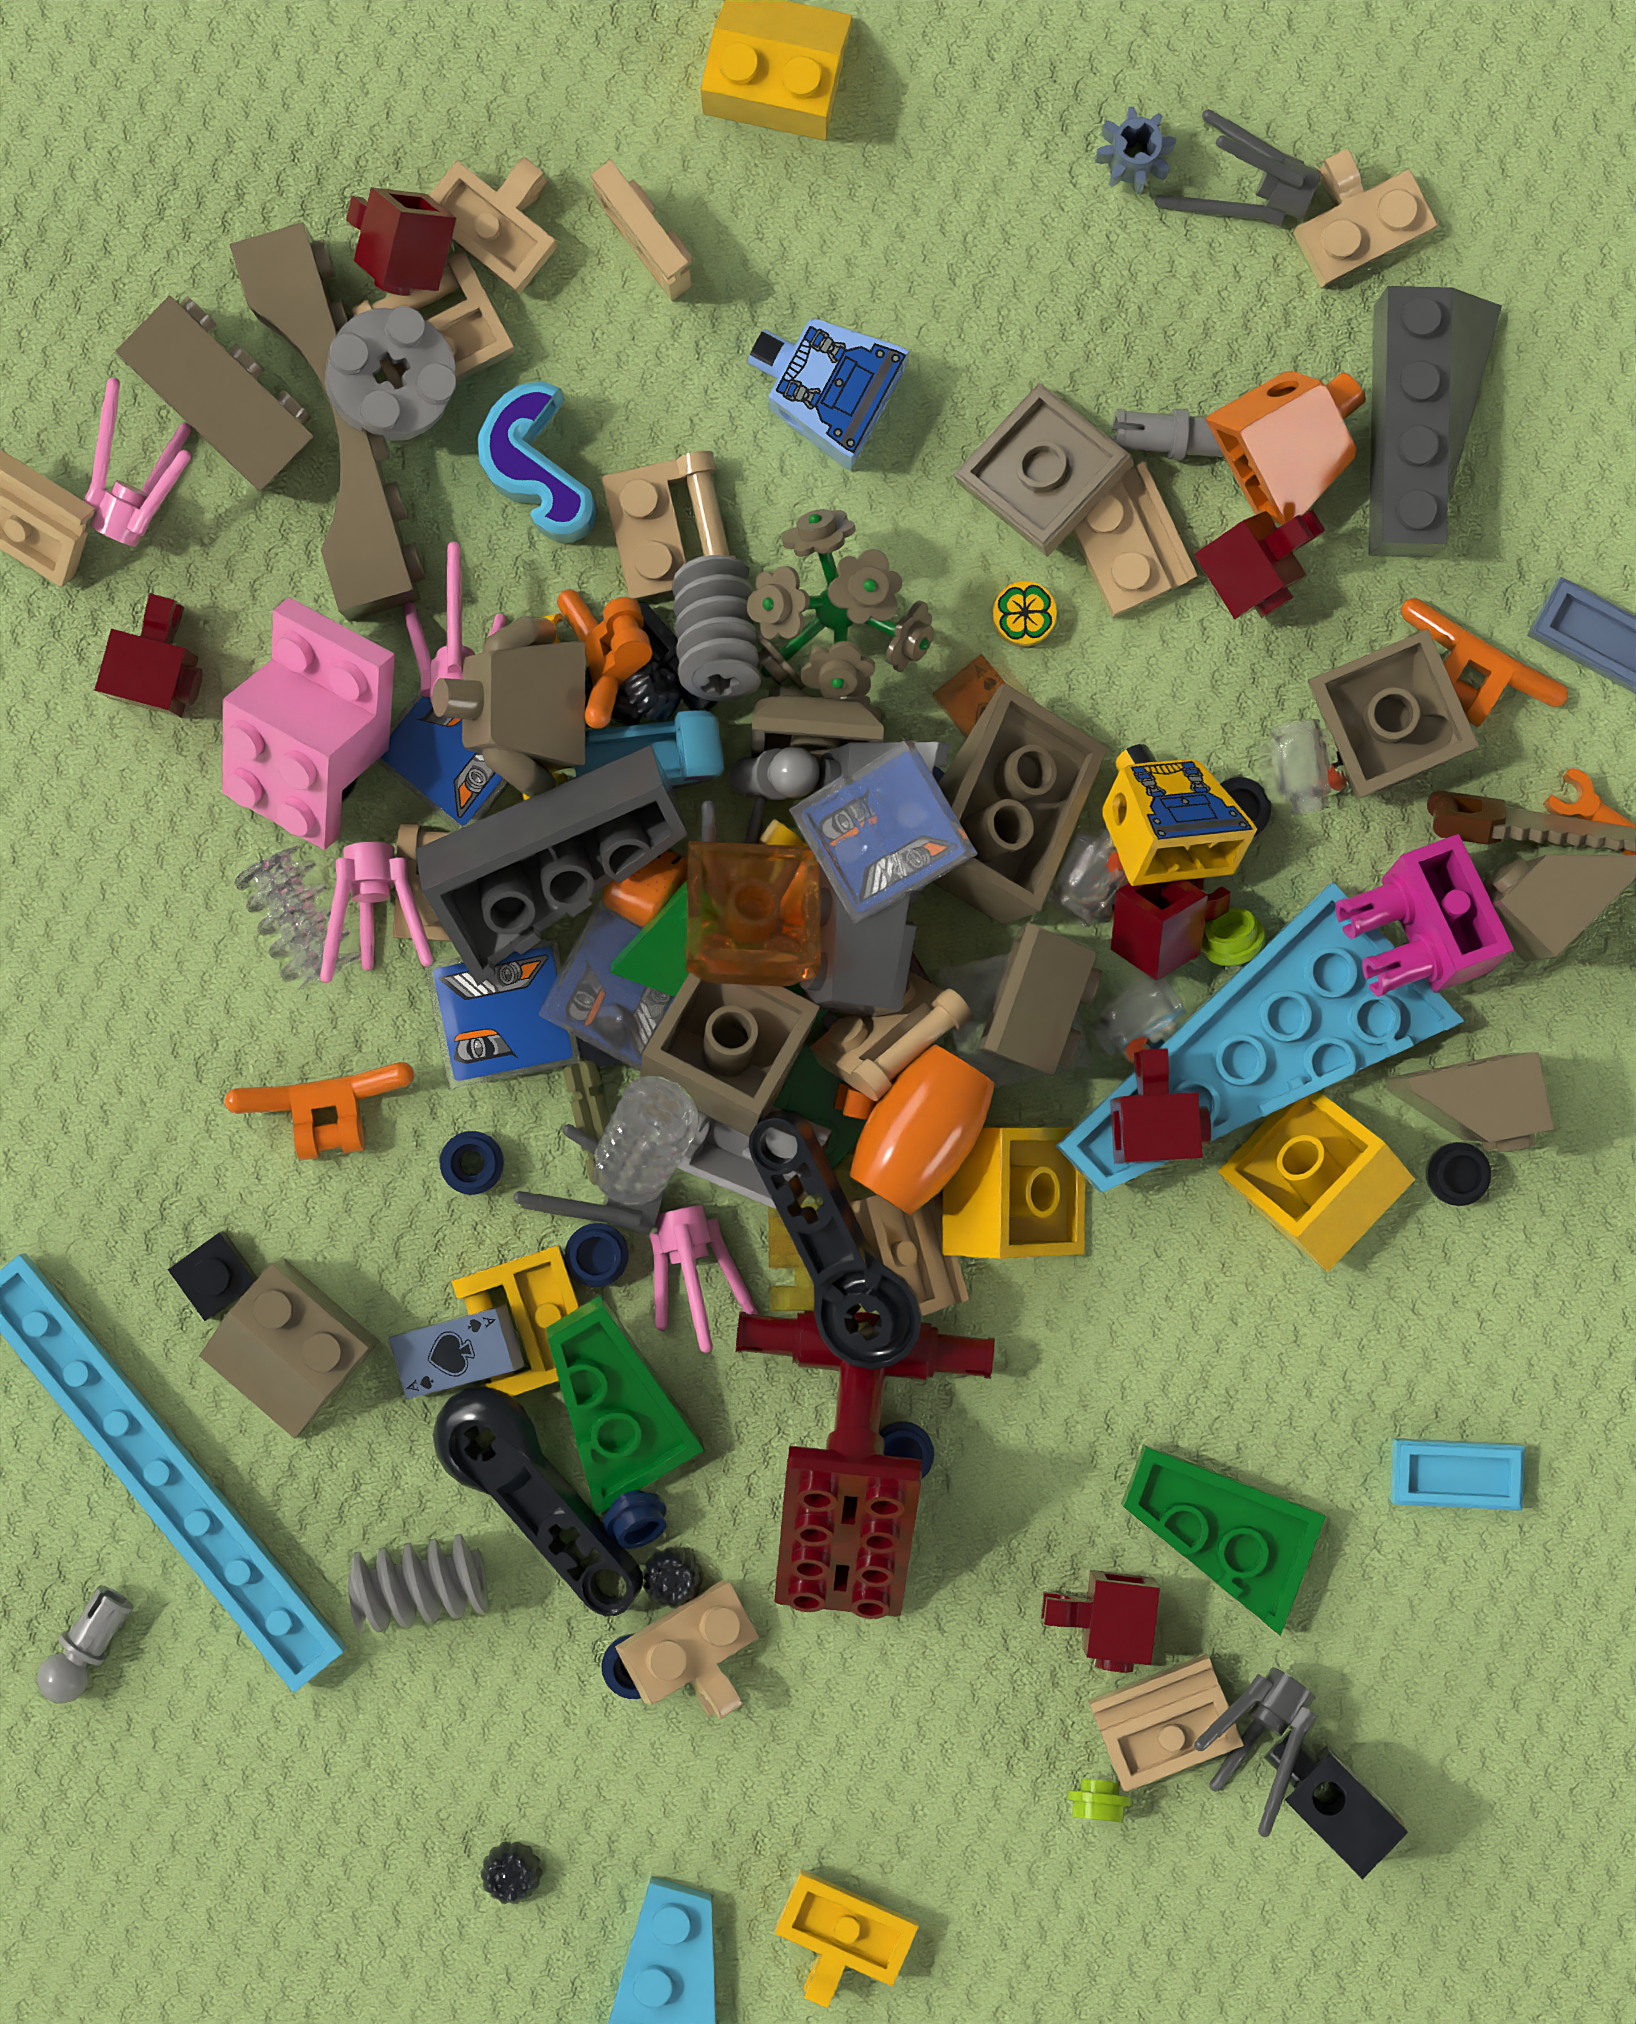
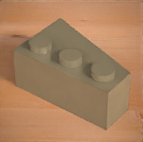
[114,295,314,491]

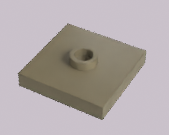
[953,383,1134,557]

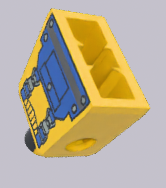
[1103,744,1257,886]

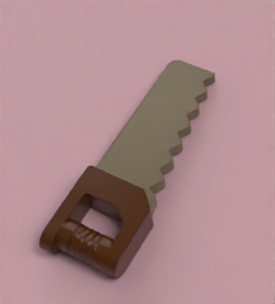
[1427,790,1636,852]

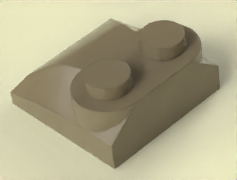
[1308,629,1479,800]
[751,687,884,764]

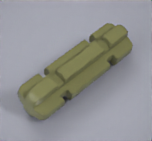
[563,1060,623,1185]

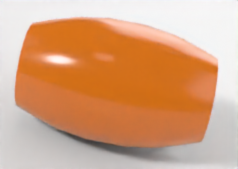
[849,1044,995,1215]

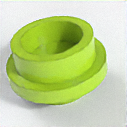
[1202,907,1266,966]
[1067,1778,1132,1823]

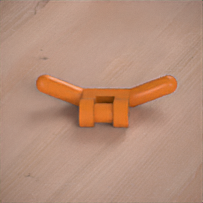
[557,589,652,729]
[1401,598,1568,728]
[224,1062,414,1161]

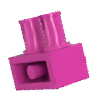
[1335,834,1514,997]

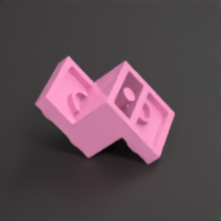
[222,597,395,850]

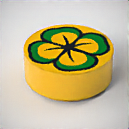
[992,581,1057,647]

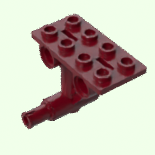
[735,1310,995,1619]

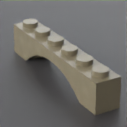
[230,222,426,621]

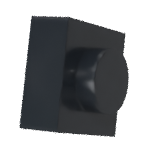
[167,1231,258,1321]

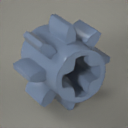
[1095,107,1176,194]

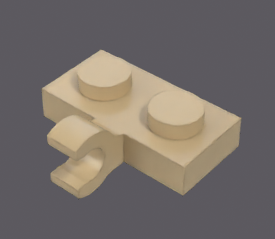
[1293,149,1438,289]
[429,157,559,295]
[615,1580,759,1719]

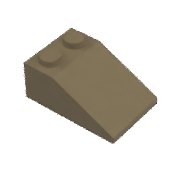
[926,683,1108,925]

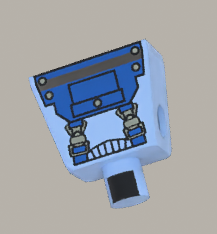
[747,319,909,471]

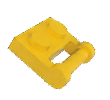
[451,1244,581,1397]

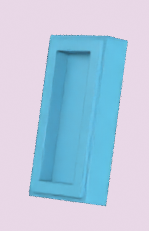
[1390,1438,1525,1510]

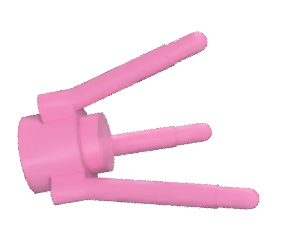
[84,378,191,547]
[403,541,507,703]
[320,842,433,983]
[649,1205,759,1353]

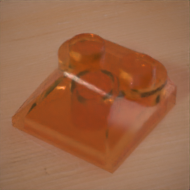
[684,841,821,986]

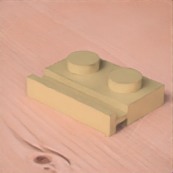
[590,160,693,301]
[0,449,95,587]
[1072,461,1198,618]
[850,1192,969,1316]
[1088,1654,1244,1792]

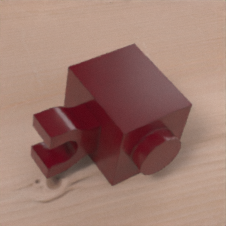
[346,187,457,296]
[1194,509,1326,619]
[94,593,202,718]
[1110,878,1231,981]
[1110,1048,1211,1164]
[1041,1570,1160,1673]

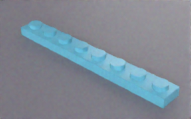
[0,1253,348,1693]

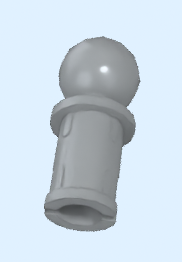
[730,746,820,800]
[37,1585,134,1704]

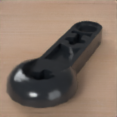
[748,1109,922,1370]
[432,1387,644,1616]

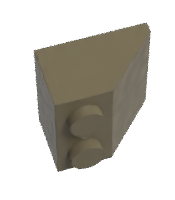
[1482,855,1636,962]
[977,923,1102,1076]
[640,947,820,1137]
[1385,1052,1554,1152]
[199,1259,380,1439]

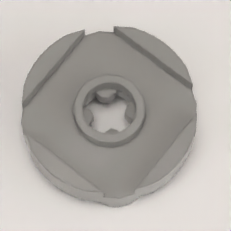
[325,306,456,441]

